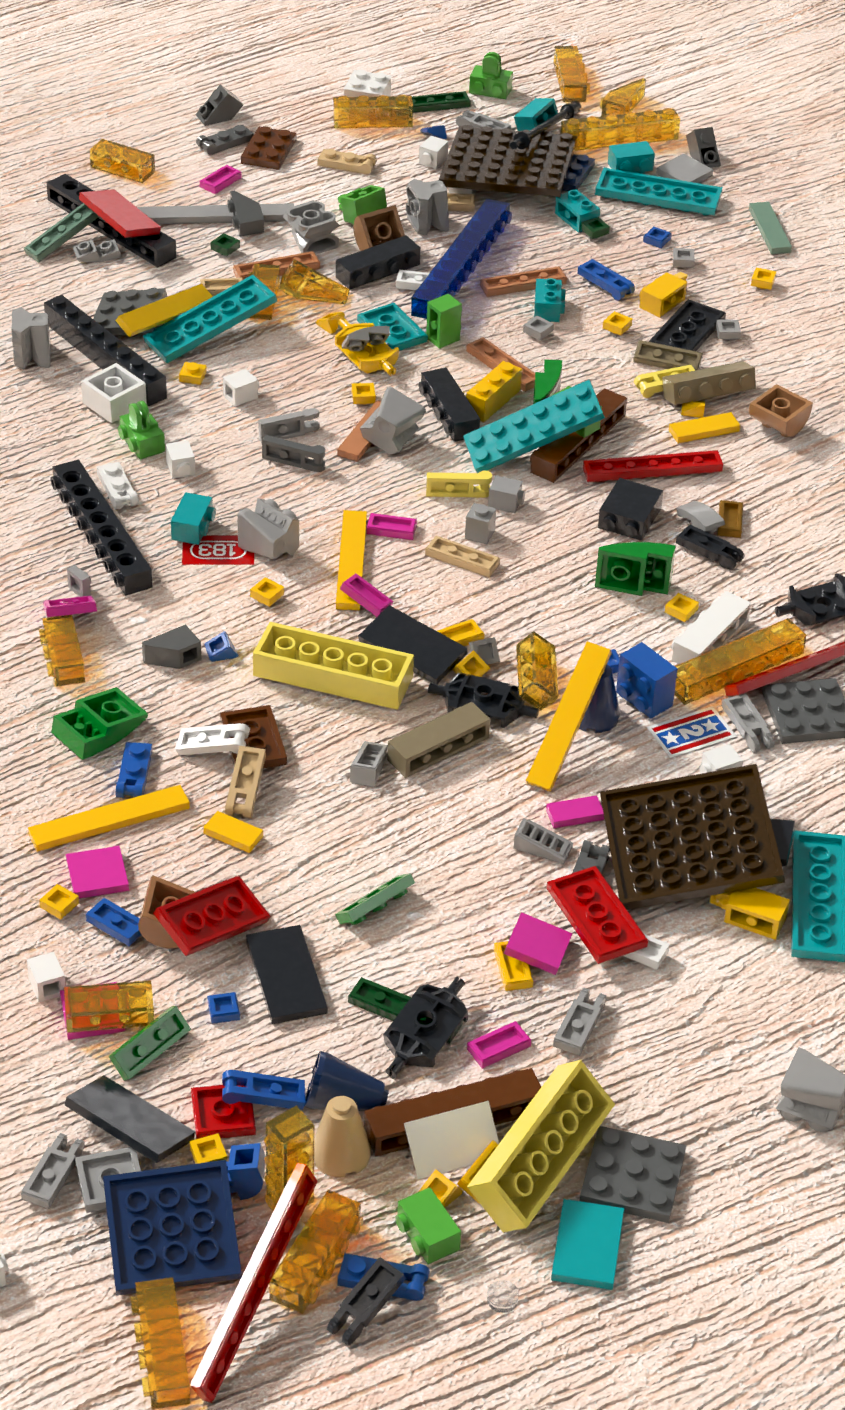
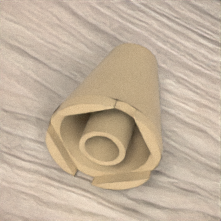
[311,1096,371,1178]

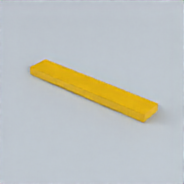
[115,284,213,337]
[336,510,367,610]
[526,641,612,792]
[28,785,190,852]

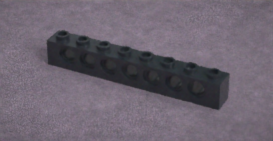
[46,173,176,268]
[50,459,153,596]

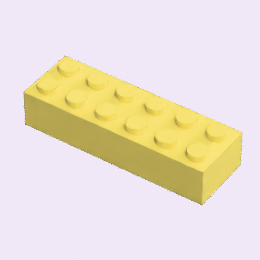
[253,622,414,710]
[467,1060,615,1232]

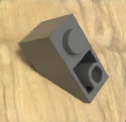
[195,84,244,126]
[686,127,721,168]
[227,191,264,237]
[142,624,202,669]

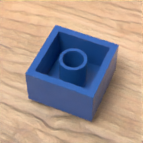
[616,642,678,719]

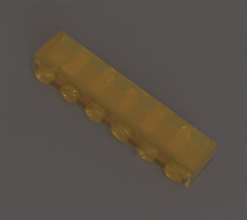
[560,108,680,151]
[674,618,807,705]

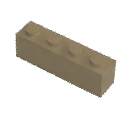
[662,361,756,405]
[387,702,490,778]

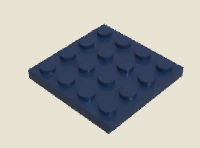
[103,1160,242,1296]

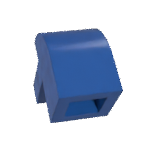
[226,1143,266,1200]

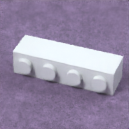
[671,591,751,673]

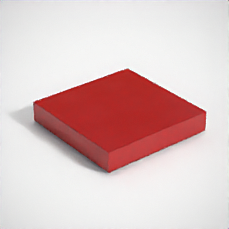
[191,1085,256,1139]

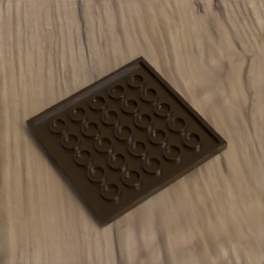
[439,125,577,197]
[600,764,785,910]

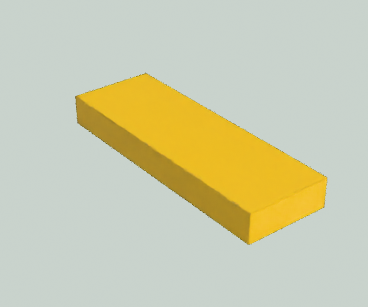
[669,412,740,443]

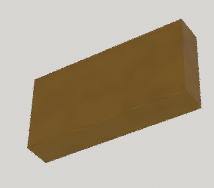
[717,500,743,538]

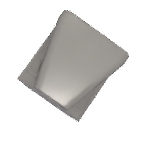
[406,179,449,235]
[283,200,340,255]
[12,307,51,369]
[360,387,426,454]
[237,498,299,559]
[776,1047,845,1132]

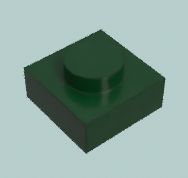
[581,217,610,239]
[210,233,240,256]

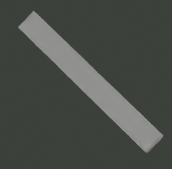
[137,203,294,224]

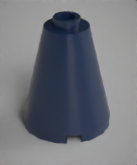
[579,664,620,733]
[304,1051,389,1111]

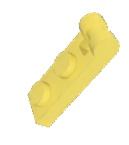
[634,365,695,398]
[426,471,492,498]

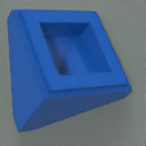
[420,125,447,139]
[204,631,239,662]

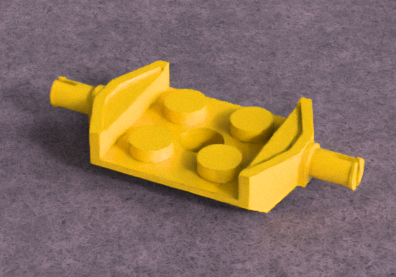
[335,318,399,376]

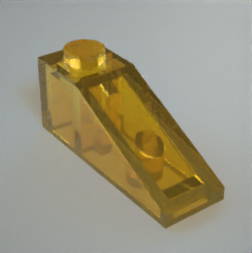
[600,78,646,123]
[279,259,350,305]

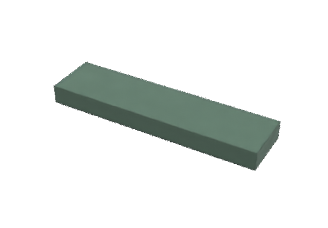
[749,202,792,254]
[24,203,99,262]

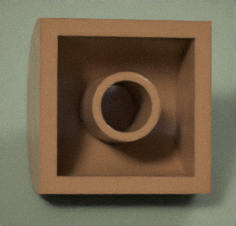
[353,205,405,251]
[749,384,813,437]
[138,875,195,948]

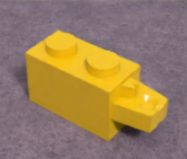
[639,272,688,318]
[710,888,790,940]

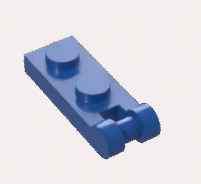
[577,259,635,301]
[115,742,152,798]
[222,1070,306,1111]
[338,1253,430,1301]

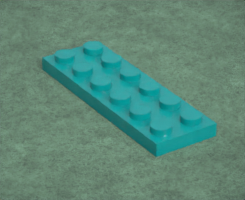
[595,167,723,216]
[143,275,277,363]
[463,379,605,473]
[791,831,845,962]

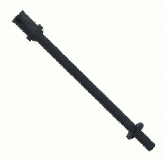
[510,101,581,150]

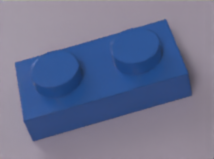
[86,898,141,946]

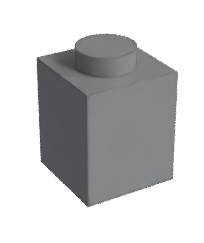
[488,475,525,513]
[465,503,496,544]

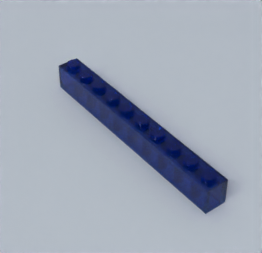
[411,199,512,319]

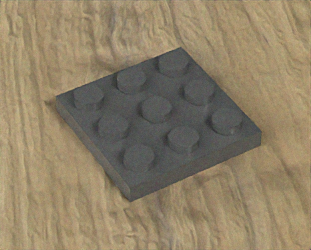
[93,288,168,335]
[762,678,845,744]
[579,1126,687,1223]

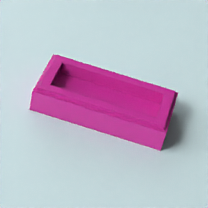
[200,164,242,194]
[366,513,417,540]
[340,573,394,617]
[546,795,604,829]
[467,1021,531,1069]

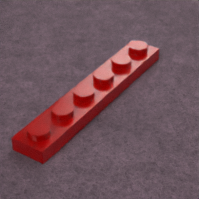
[583,450,723,482]

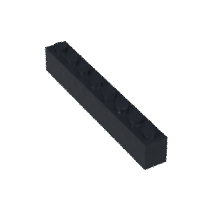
[44,295,167,406]

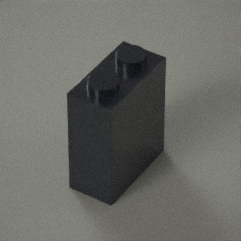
[598,478,663,541]

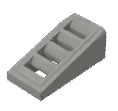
[350,741,388,787]
[513,818,573,864]

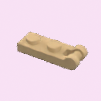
[317,149,377,174]
[225,746,266,818]

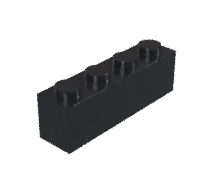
[336,235,421,290]
[418,367,480,442]

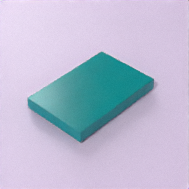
[357,303,428,351]
[551,1199,624,1290]

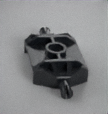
[775,573,845,625]
[428,673,539,728]
[383,977,468,1078]

